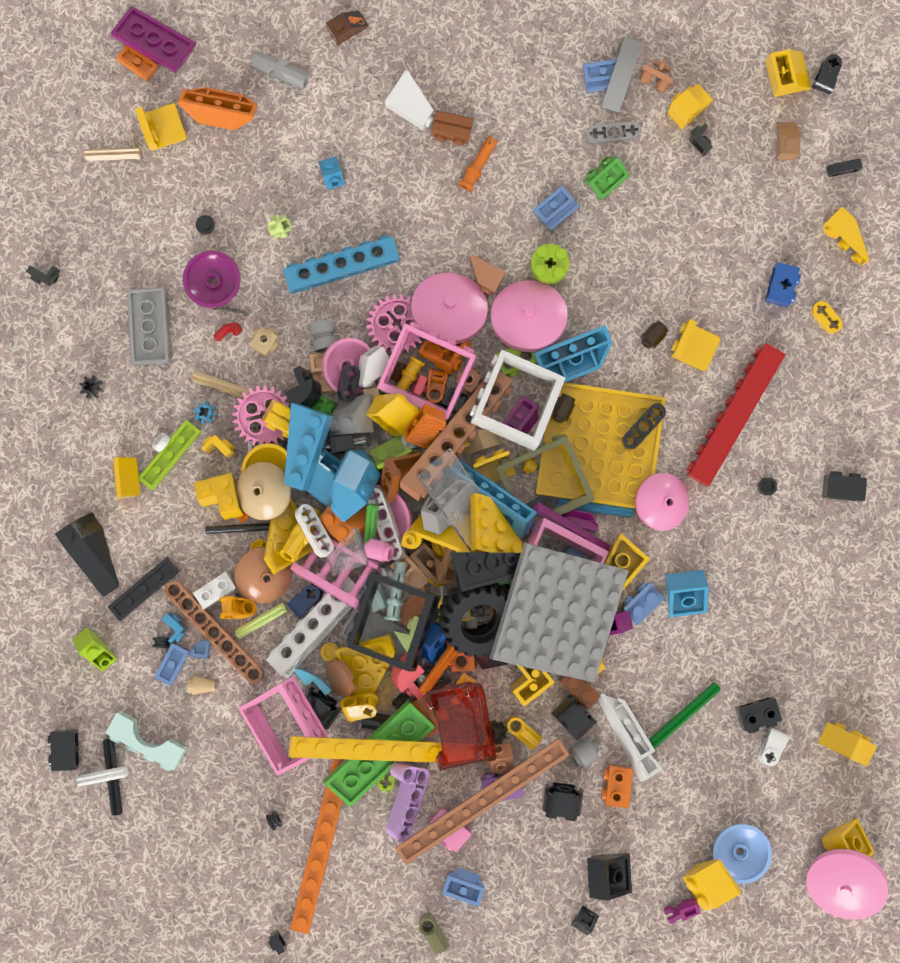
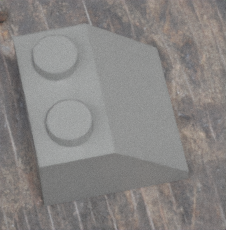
[330,394,374,437]

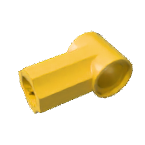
[506,715,543,750]

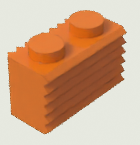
[404,403,446,449]

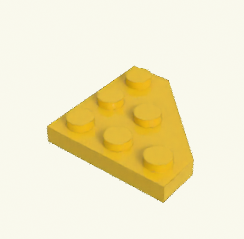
[470,493,522,553]
[263,499,318,575]
[335,633,396,700]

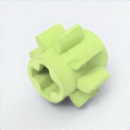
[267,214,291,238]

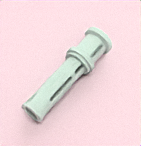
[384,561,407,622]

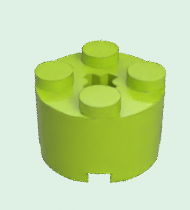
[530,244,570,286]

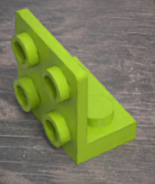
[369,436,413,471]

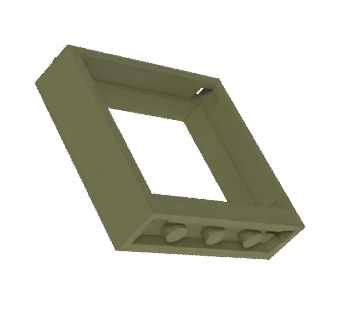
[496,434,595,527]

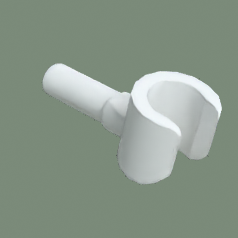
[466,615,493,628]

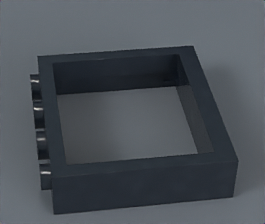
[346,572,441,672]

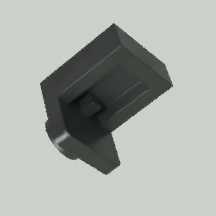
[26,265,60,286]

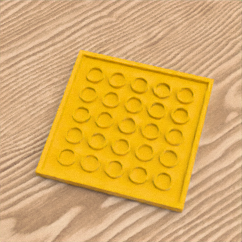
[535,383,666,509]

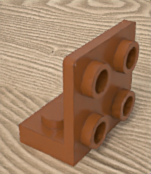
[380,452,422,502]

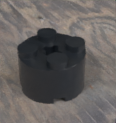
[305,687,342,729]
[551,694,597,741]
[542,782,584,821]

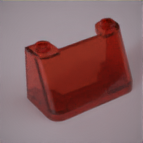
[425,682,496,771]

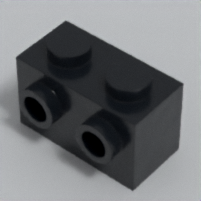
[735,696,782,733]

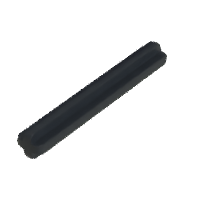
[103,738,122,816]

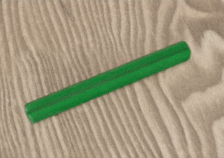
[649,682,721,749]

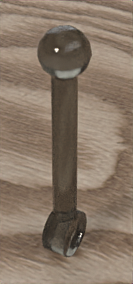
[212,306,250,316]

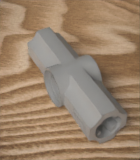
[251,51,310,90]

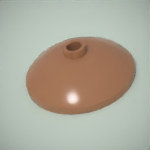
[234,546,292,604]

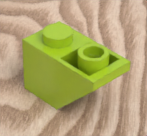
[72,627,117,672]

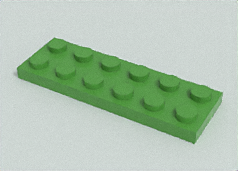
[323,700,435,807]

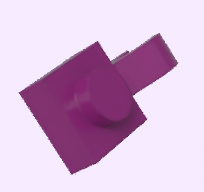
[664,897,701,924]

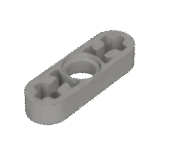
[586,122,641,144]

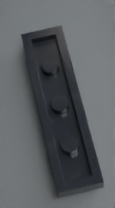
[108,557,181,621]

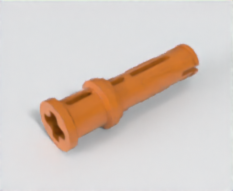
[458,136,498,192]

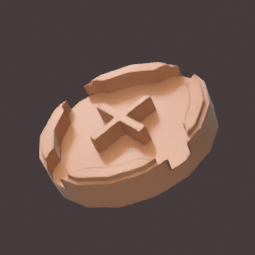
[326,659,355,697]

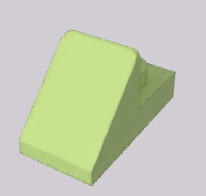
[394,615,420,653]

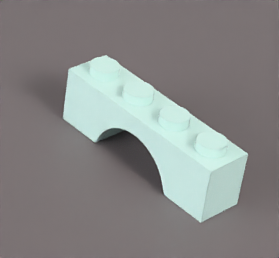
[105,711,188,771]

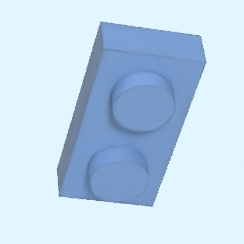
[154,643,190,686]

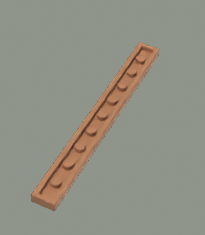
[395,738,570,865]

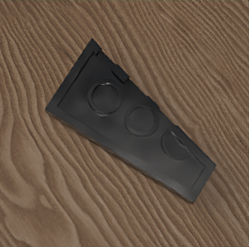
[450,552,521,592]

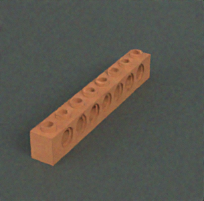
[400,370,513,501]

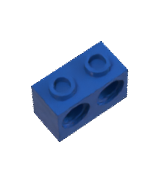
[421,622,447,665]

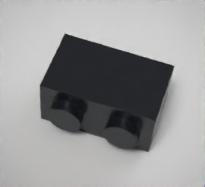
[822,471,867,502]
[48,729,79,771]

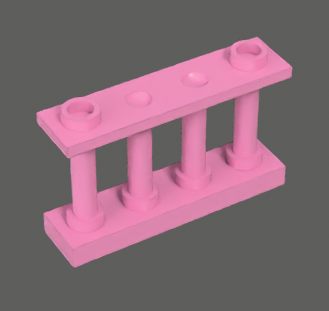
[290,530,383,611]

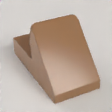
[434,547,457,584]

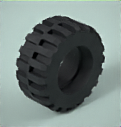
[438,583,508,657]

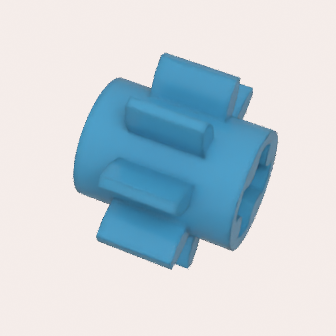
[193,401,218,425]

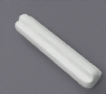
[76,766,129,786]

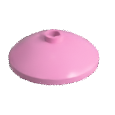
[322,338,370,395]
[635,473,689,531]

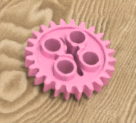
[366,294,425,356]
[232,385,290,446]

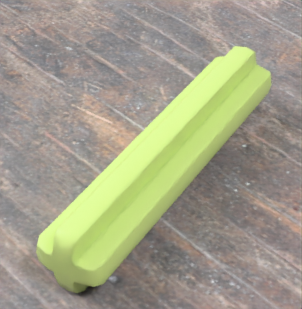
[234,603,287,639]

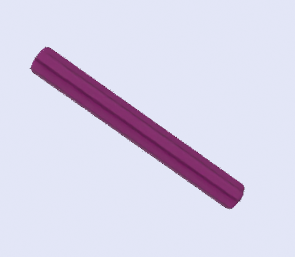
[533,502,610,552]

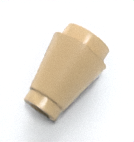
[187,676,215,695]

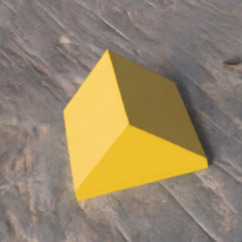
[113,457,140,499]

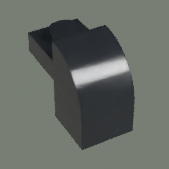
[286,366,322,408]

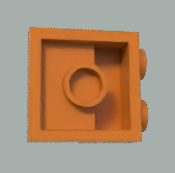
[418,339,472,375]

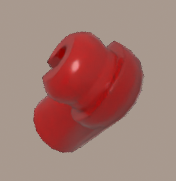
[213,322,242,342]

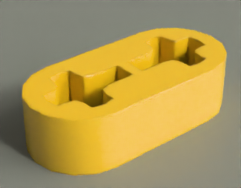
[811,301,843,334]

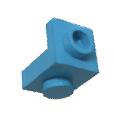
[319,156,345,190]
[162,613,186,643]

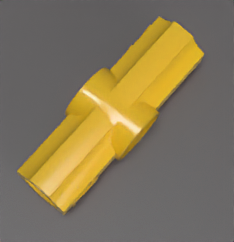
[279,508,321,562]

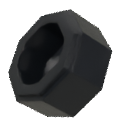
[758,478,777,496]

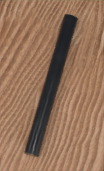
[205,523,270,534]

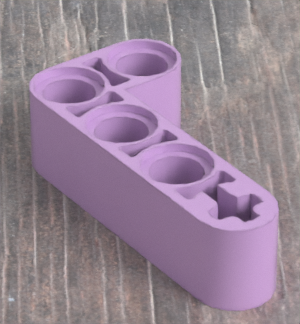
[386,761,430,842]

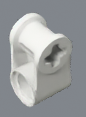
[758,727,789,766]

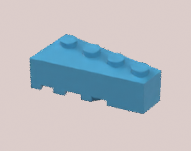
[284,403,334,491]

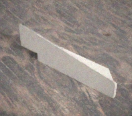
[598,694,663,782]

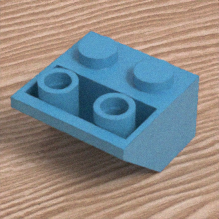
[305,449,342,507]

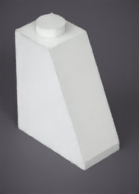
[385,70,434,131]

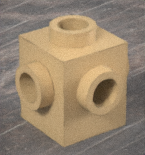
[249,326,280,358]

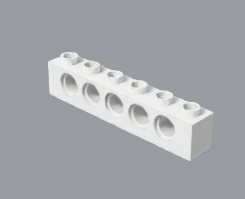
[266,576,364,678]

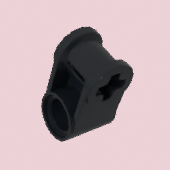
[812,54,842,94]

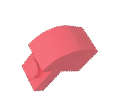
[391,652,425,700]

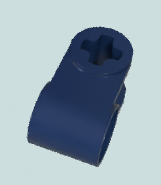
[286,584,323,619]

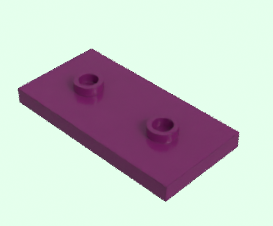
[111,6,196,73]

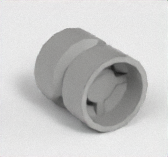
[309,320,337,352]

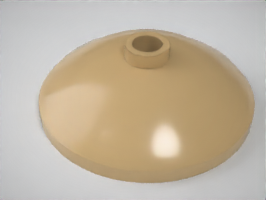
[236,462,292,520]

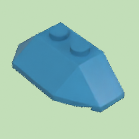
[534,325,612,383]
[331,449,381,522]

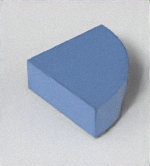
[189,639,211,659]

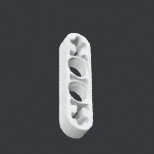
[368,488,405,560]

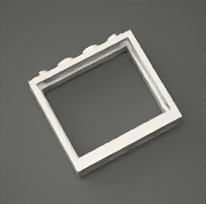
[470,350,566,451]

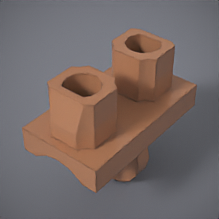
[640,58,675,93]

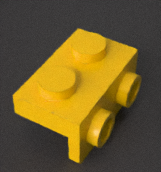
[201,435,237,459]

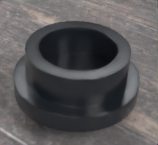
[196,215,215,235]

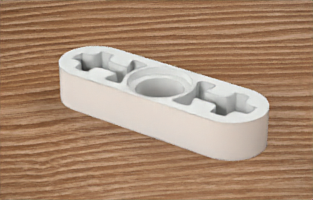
[295,504,334,558]

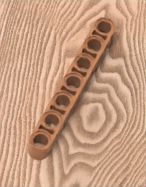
[165,581,264,683]

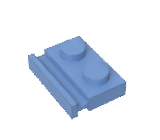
[582,59,617,93]
[533,186,580,232]

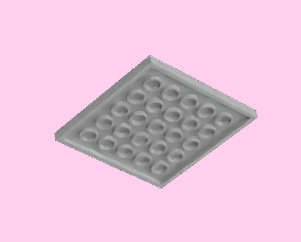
[489,542,628,683]

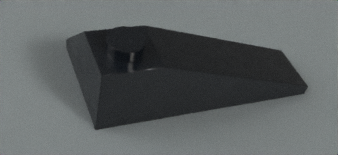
[55,512,119,597]

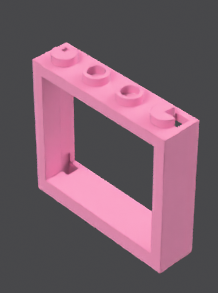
[377,322,478,420]
[510,518,608,584]
[238,676,329,776]

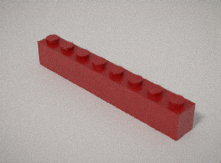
[686,343,786,487]

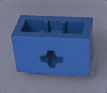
[765,262,801,308]

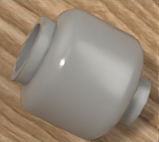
[570,739,599,768]

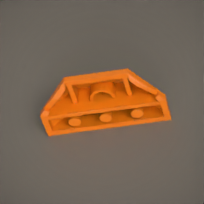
[178,87,258,130]

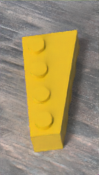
[604,533,650,590]

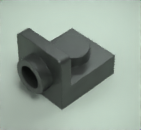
[689,123,713,156]

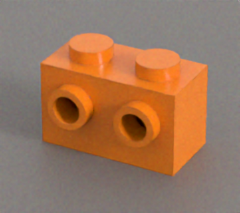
[601,764,633,808]

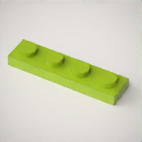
[139,419,202,491]

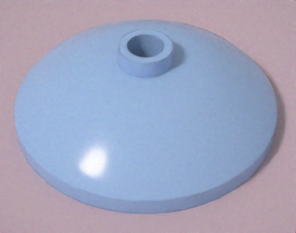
[713,824,772,884]

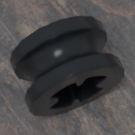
[152,637,170,648]
[266,810,283,831]

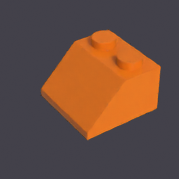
[319,503,366,546]

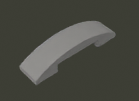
[601,37,642,114]

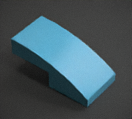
[294,668,333,695]

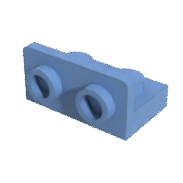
[621,582,665,625]

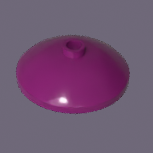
[183,251,241,308]

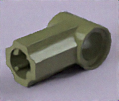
[419,913,450,954]

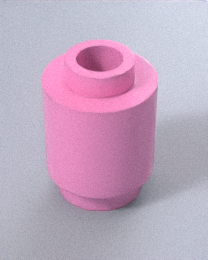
[364,539,394,562]

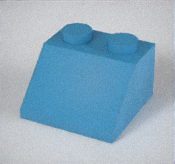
[665,570,709,617]

